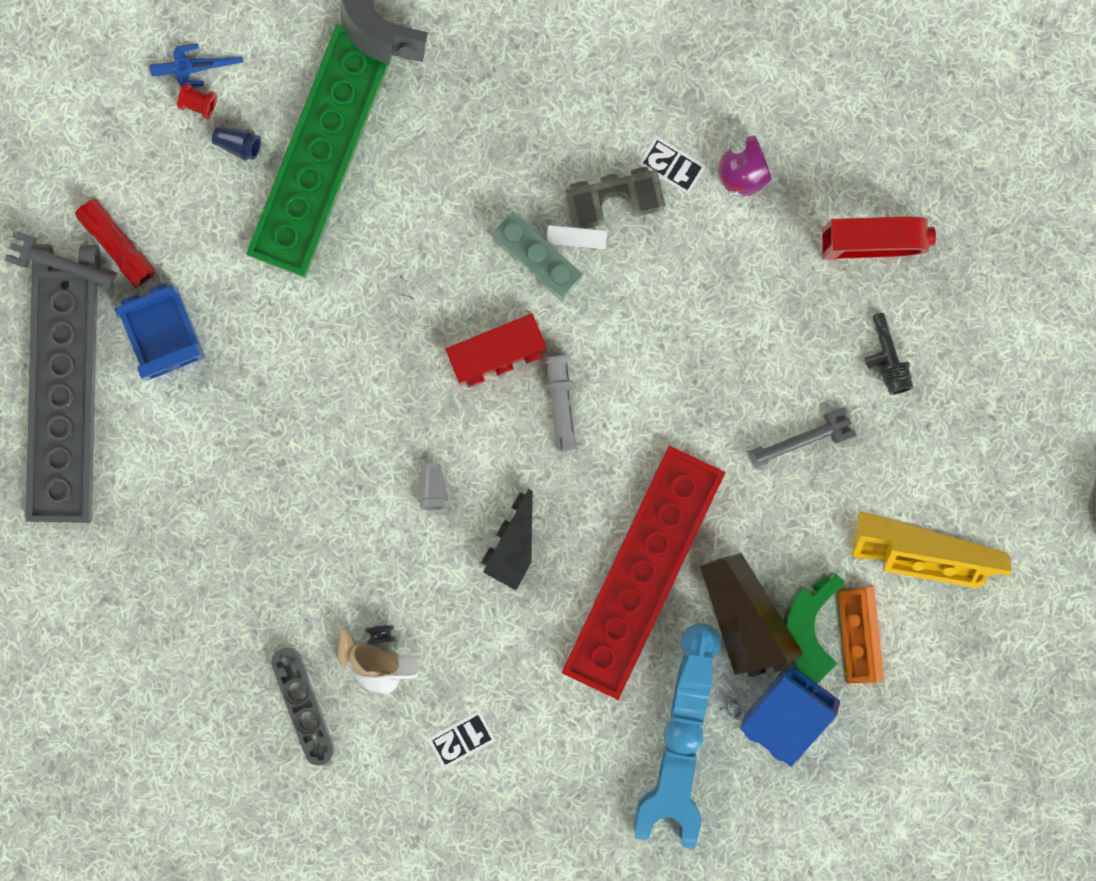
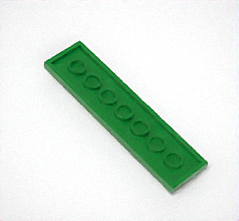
[246,23,393,278]

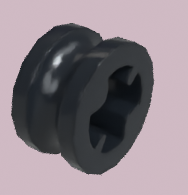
[366,624,396,644]

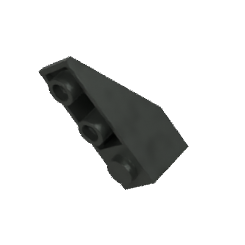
[481,489,533,590]

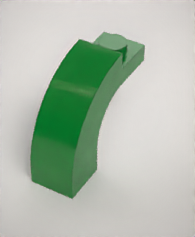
[784,572,845,684]

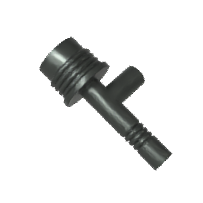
[865,313,914,395]

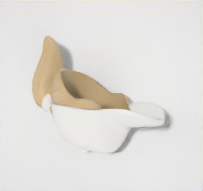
[337,628,419,694]

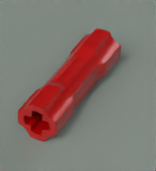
[75,198,156,288]

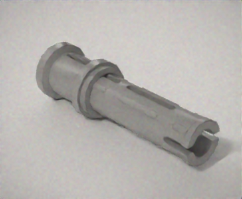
[543,355,577,451]

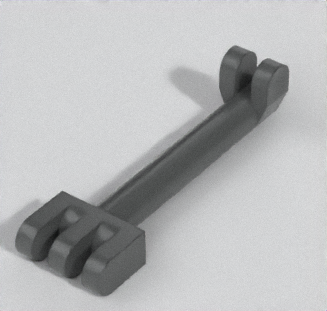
[5,230,118,291]
[748,407,856,469]

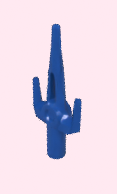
[150,43,243,87]

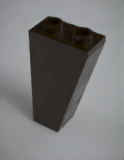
[700,553,803,677]

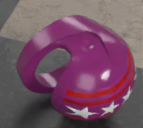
[718,135,772,197]

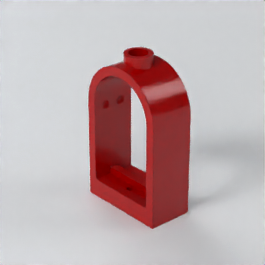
[821,216,936,260]

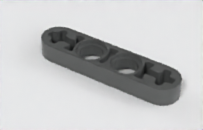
[272,647,335,766]

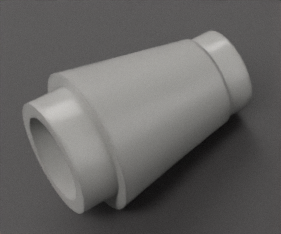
[417,463,448,510]

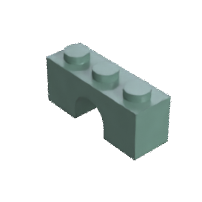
[491,211,583,302]

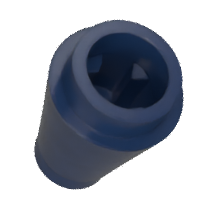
[212,127,261,161]

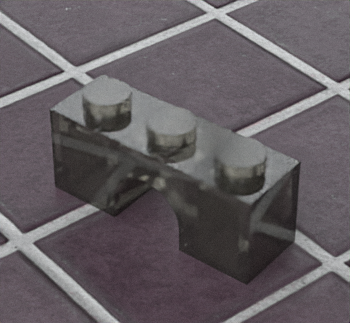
[565,167,666,229]

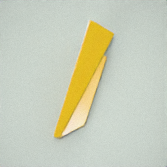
[852,511,1012,588]

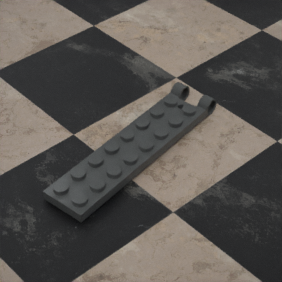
[26,244,100,523]

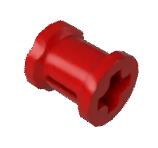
[177,82,217,120]

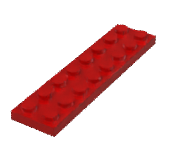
[561,445,726,700]

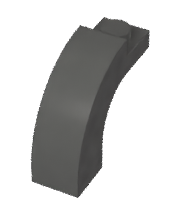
[340,0,428,65]

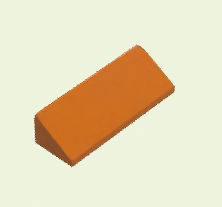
[837,586,884,684]

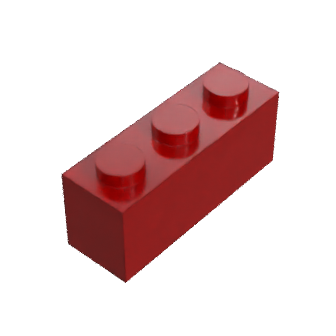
[445,313,547,388]

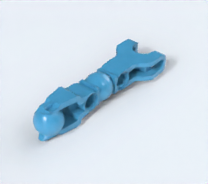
[634,623,721,849]

